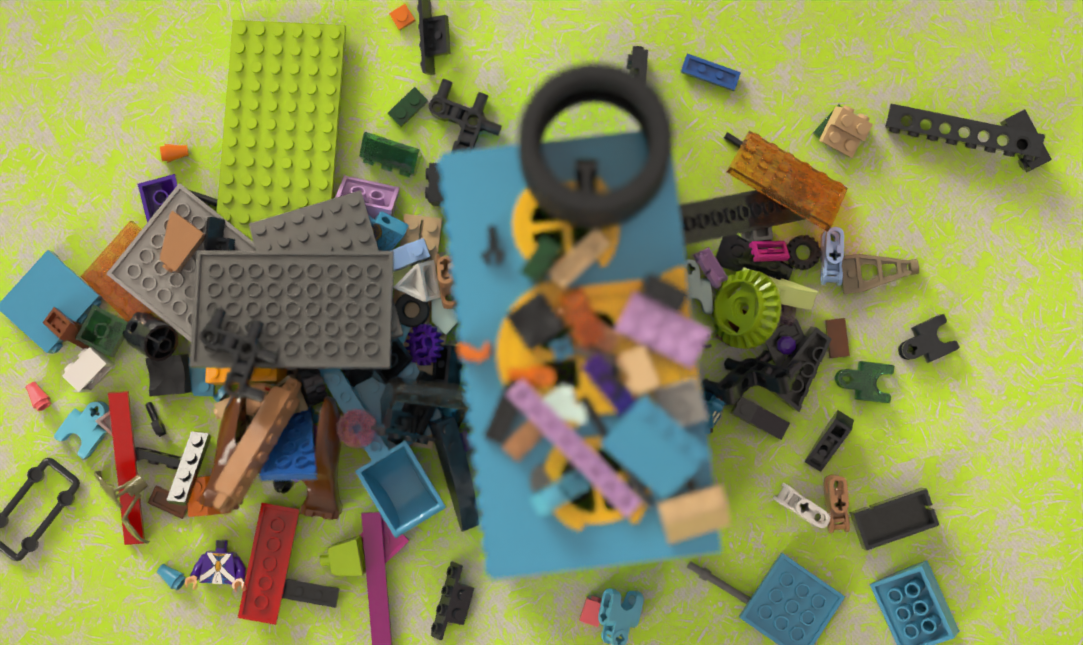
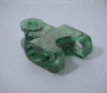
[835,361,895,403]

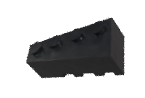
[770,326,832,412]

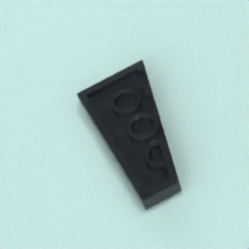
[715,234,793,281]

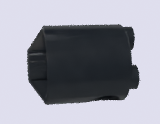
[123,312,178,361]

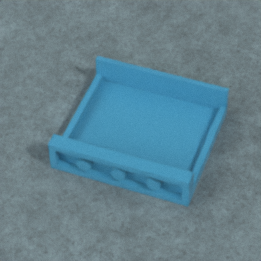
[0,250,103,354]

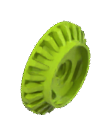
[712,270,781,349]

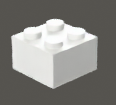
[62,348,115,392]

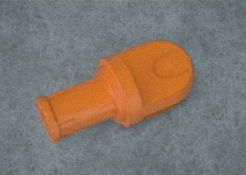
[508,365,556,387]

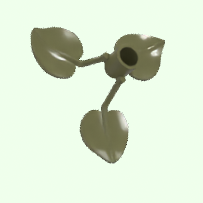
[94,471,150,544]

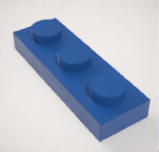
[680,53,741,91]

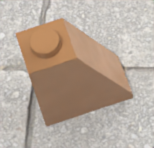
[159,211,205,273]

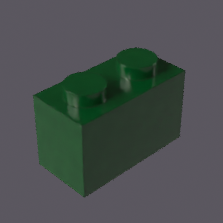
[520,236,564,286]

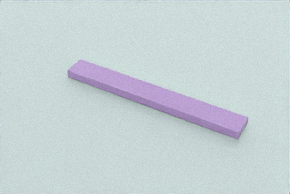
[507,379,642,518]

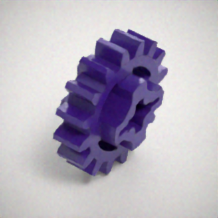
[405,324,444,366]

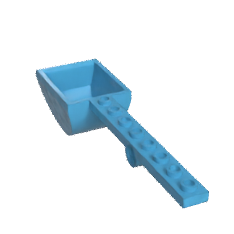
[318,369,447,538]

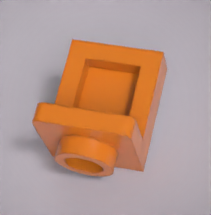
[457,341,492,363]

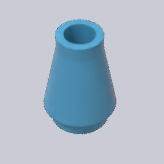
[157,564,186,591]

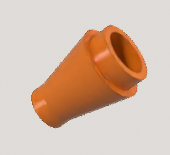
[160,144,189,163]

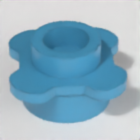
[550,336,575,361]

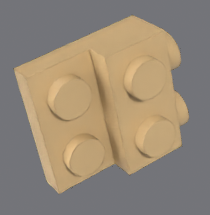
[819,105,873,158]

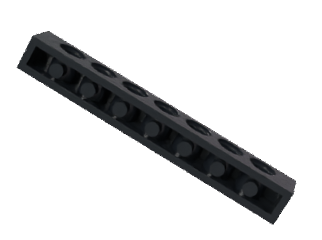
[885,104,1045,161]

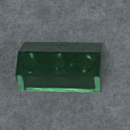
[359,131,422,178]

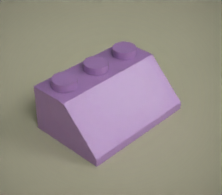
[335,175,400,219]

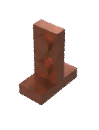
[43,307,98,349]

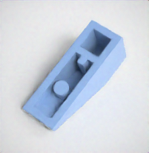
[391,238,432,272]

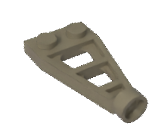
[842,254,919,294]

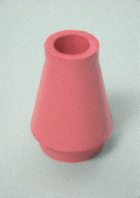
[25,382,51,411]

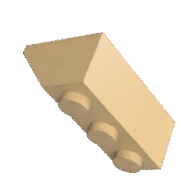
[656,484,731,544]

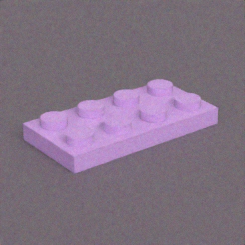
[614,291,711,369]

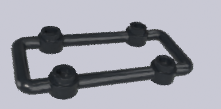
[0,458,80,561]

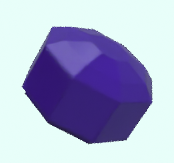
[776,336,796,354]

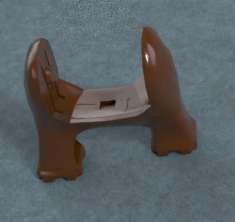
[199,384,343,520]

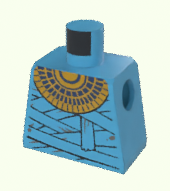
[369,212,409,251]

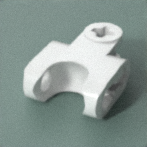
[772,482,830,528]

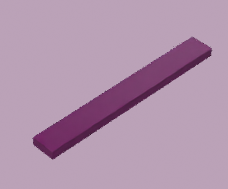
[361,511,392,645]

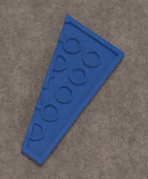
[259,406,317,481]

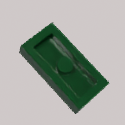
[388,87,428,127]

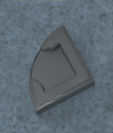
[530,463,551,493]

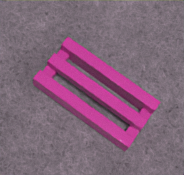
[749,241,790,262]

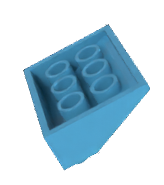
[600,395,711,501]
[870,560,959,645]

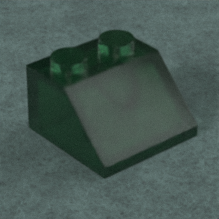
[75,304,129,357]

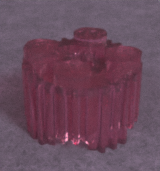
[336,408,378,449]

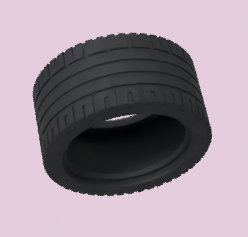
[518,62,673,229]

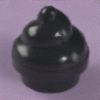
[273,480,293,494]

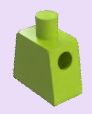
[319,535,366,576]

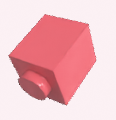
[579,595,602,627]

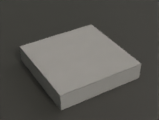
[654,377,708,427]

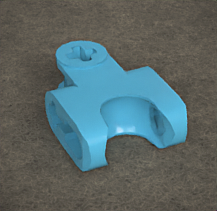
[54,401,109,460]
[598,588,644,645]

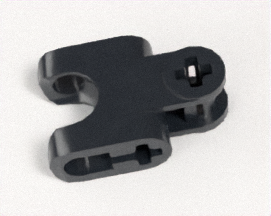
[898,314,960,363]

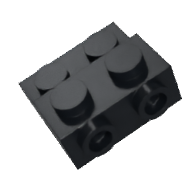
[626,46,648,80]

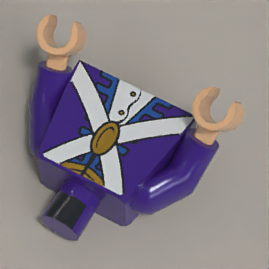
[185,540,246,592]

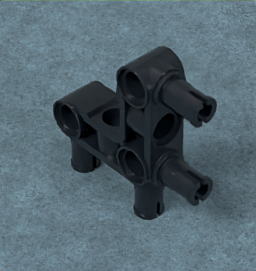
[429,79,502,152]
[200,308,279,403]
[701,350,804,405]

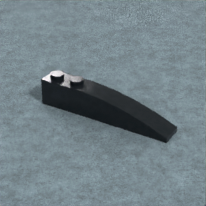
[429,416,479,532]

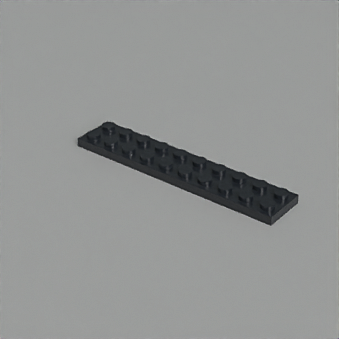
[679,181,811,246]

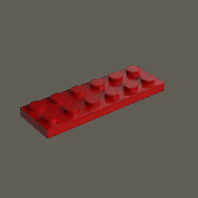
[237,502,300,625]

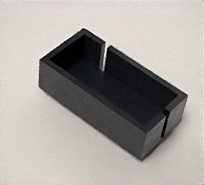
[849,487,940,551]

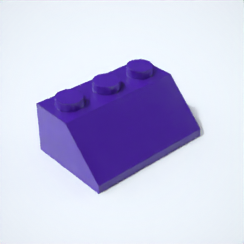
[137,174,178,222]

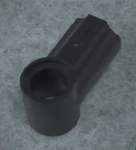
[575,158,598,193]

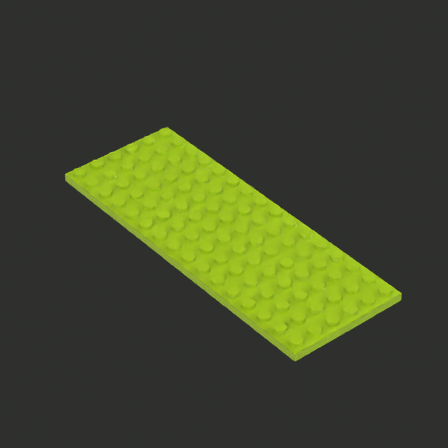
[217,20,346,241]

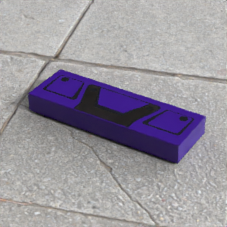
[582,354,636,416]

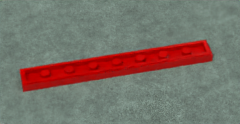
[108,391,145,545]

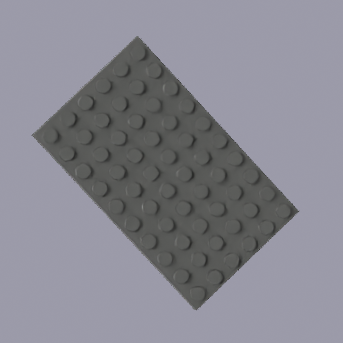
[190,251,394,369]

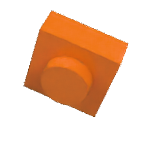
[389,4,415,31]

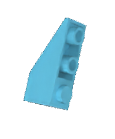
[529,468,593,517]

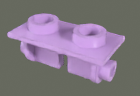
[693,248,728,289]

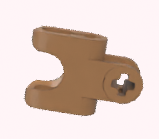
[436,254,458,309]
[823,474,850,533]

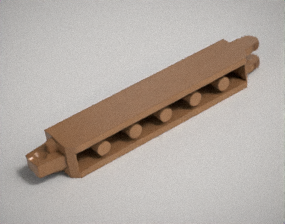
[213,377,302,515]

